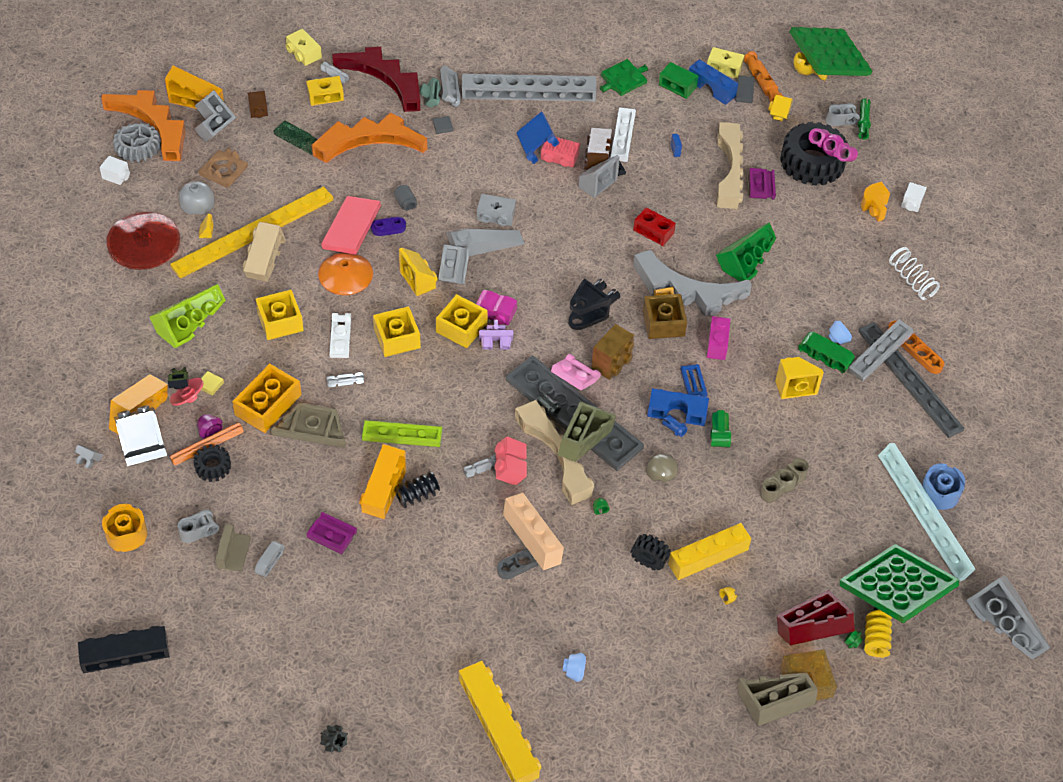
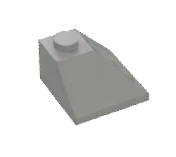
[579,155,620,198]

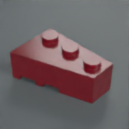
[777,590,855,646]

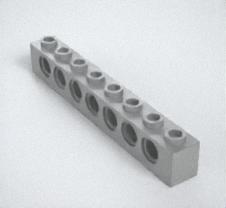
[462,74,596,101]

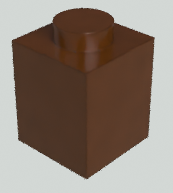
[248,91,268,118]

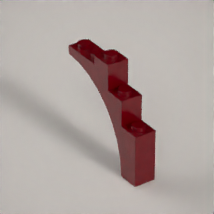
[332,46,421,112]

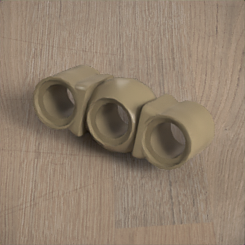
[760,458,809,503]

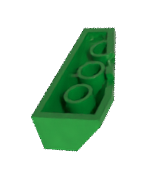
[716,222,776,281]

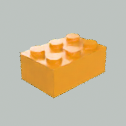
[232,363,302,433]

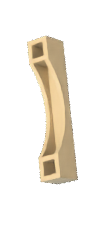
[717,122,743,209]
[515,400,594,505]

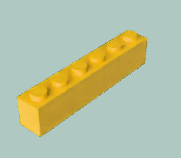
[459,661,541,782]

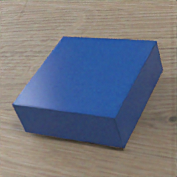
[671,134,682,157]

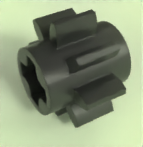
[320,725,348,753]

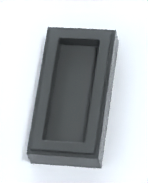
[736,75,755,104]

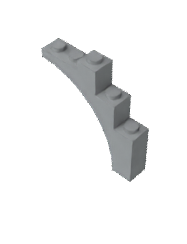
[633,250,752,316]

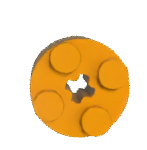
[102,504,147,552]

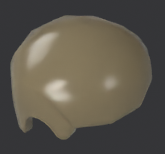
[646,454,678,483]

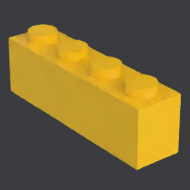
[668,523,752,580]

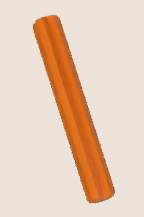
[170,422,243,465]

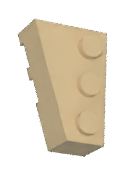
[243,222,286,282]

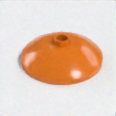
[318,253,373,295]

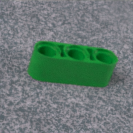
[798,332,855,374]

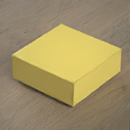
[201,371,224,396]

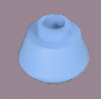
[828,320,852,344]
[562,653,586,682]

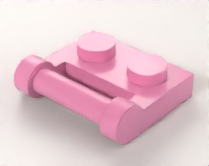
[551,354,601,391]

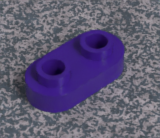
[371,217,406,236]

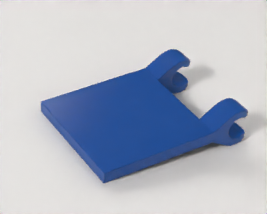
[516,111,559,164]

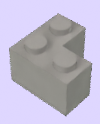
[194,91,236,142]

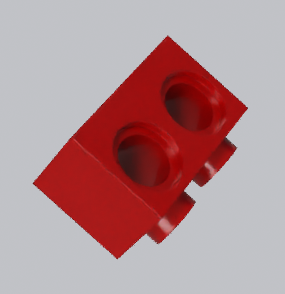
[633,207,676,246]

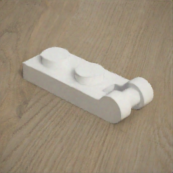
[330,313,351,358]

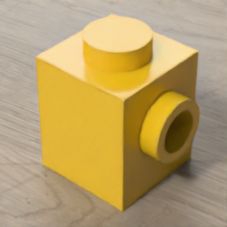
[768,94,793,122]

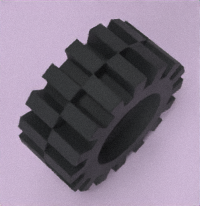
[193,445,231,482]
[630,534,671,571]

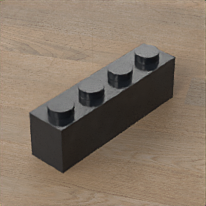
[78,626,170,674]

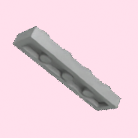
[849,319,914,381]

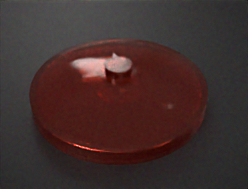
[106,212,180,270]

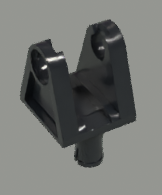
[568,279,621,330]

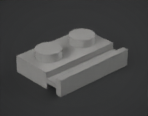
[438,244,470,285]

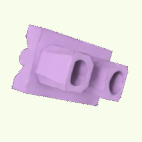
[479,320,513,349]

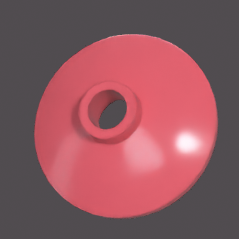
[170,378,204,406]

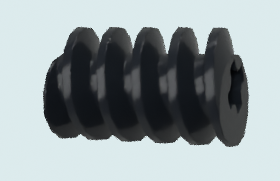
[395,471,440,509]

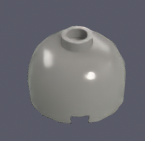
[179,181,215,215]

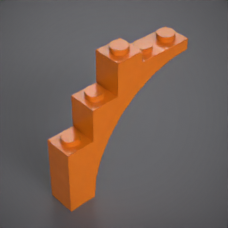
[101,90,186,161]
[312,112,428,163]

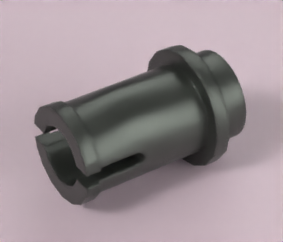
[537,393,561,416]

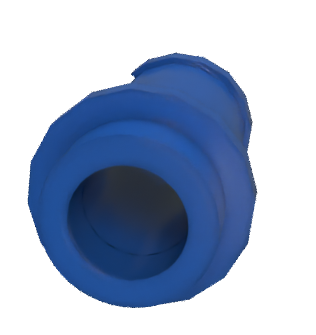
[662,414,688,437]

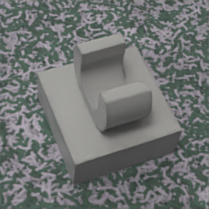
[75,445,103,468]

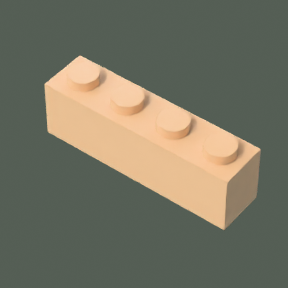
[503,493,564,570]

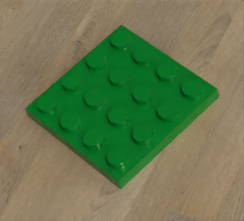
[789,27,873,76]
[840,544,960,624]

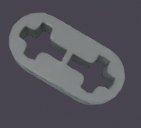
[255,541,285,577]

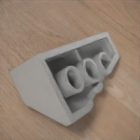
[446,228,525,256]
[966,576,1050,660]

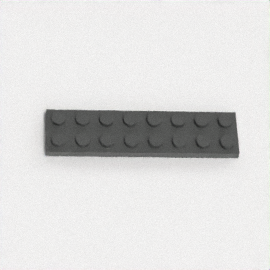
[506,355,644,471]

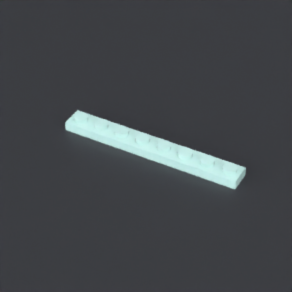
[878,443,975,582]

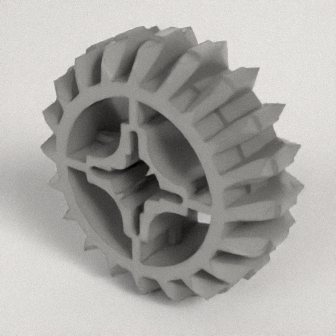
[113,122,161,163]

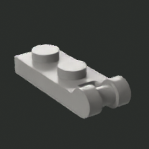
[440,65,461,108]

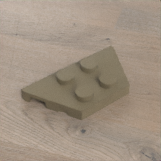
[271,403,346,448]

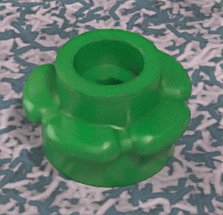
[844,630,863,649]

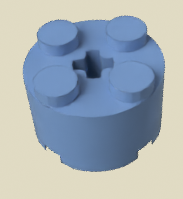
[922,464,965,510]

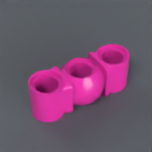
[809,128,858,162]

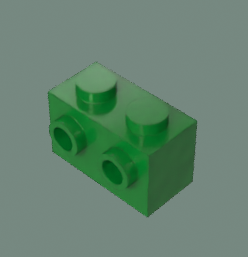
[659,62,698,99]

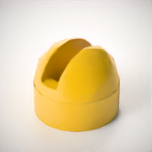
[719,587,737,605]

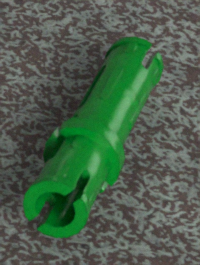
[857,98,871,140]

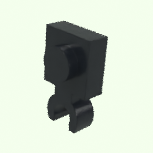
[168,367,189,389]

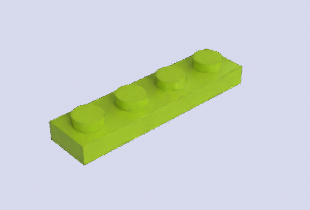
[362,420,442,447]

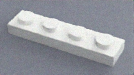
[611,107,636,162]

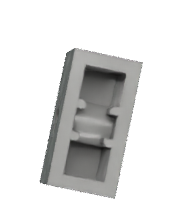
[477,194,516,226]

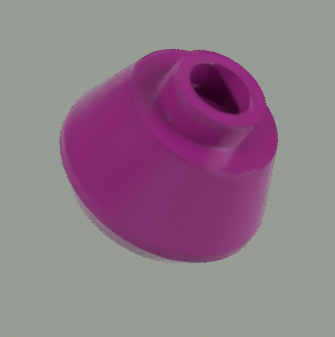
[197,414,223,439]

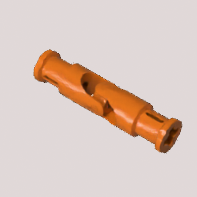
[744,51,783,102]

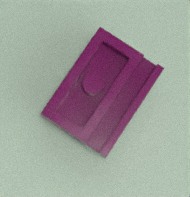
[748,168,776,200]
[306,512,357,554]

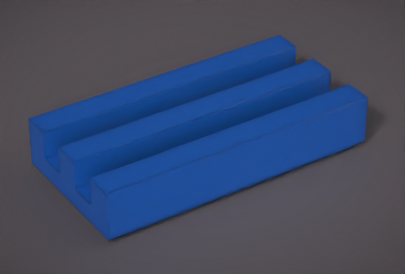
[680,364,708,397]

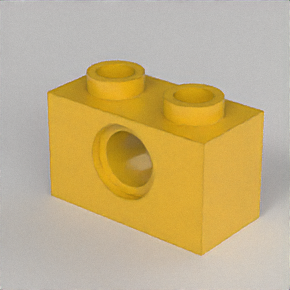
[306,76,344,106]

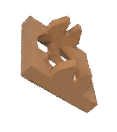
[198,148,248,188]

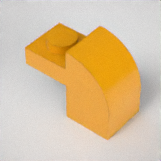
[861,181,890,222]

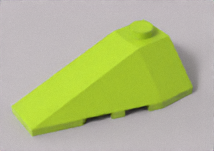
[149,284,226,348]

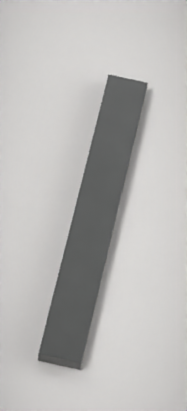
[858,322,964,438]

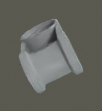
[826,103,860,126]
[178,510,220,543]

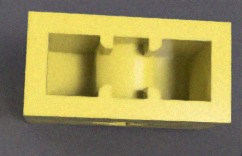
[286,29,322,66]
[707,47,744,79]

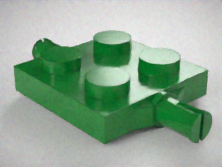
[600,59,648,96]

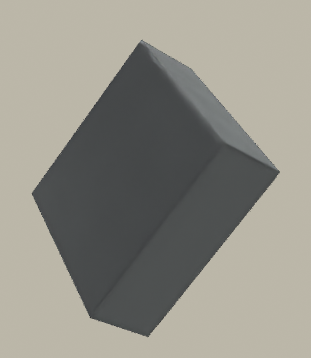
[433,116,453,134]

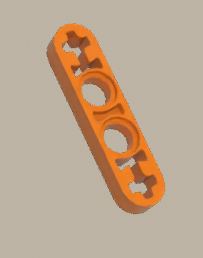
[887,321,944,374]

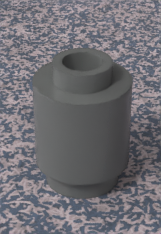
[394,185,417,211]

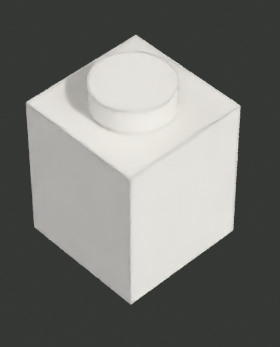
[100,156,130,185]
[901,182,927,212]

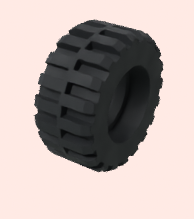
[780,122,849,186]

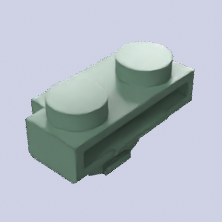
[419,77,441,108]

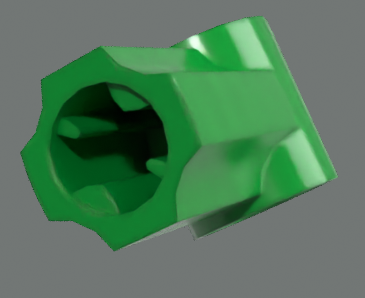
[710,410,731,448]

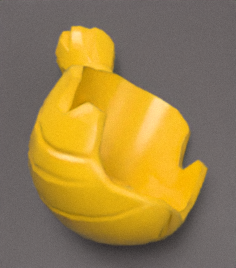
[793,52,828,81]

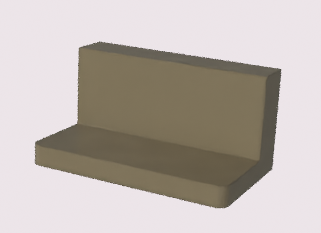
[216,524,251,572]

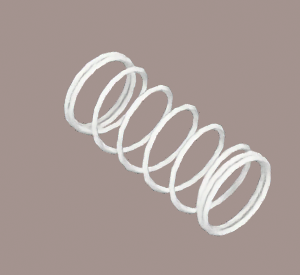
[889,247,940,300]

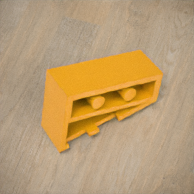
[359,444,406,519]

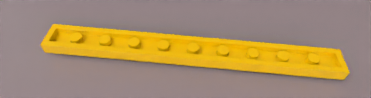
[170,186,333,279]

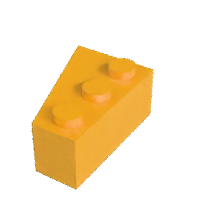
[165,65,224,109]
[109,374,168,435]

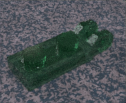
[273,120,318,155]

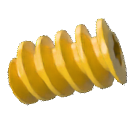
[864,610,892,658]

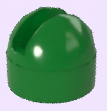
[593,498,610,515]

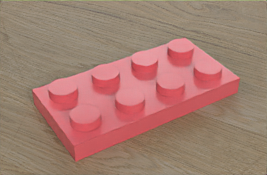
[321,196,381,254]

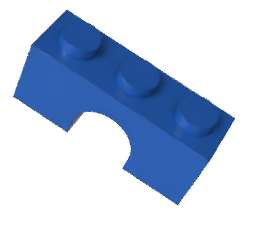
[689,59,738,105]
[647,388,709,426]

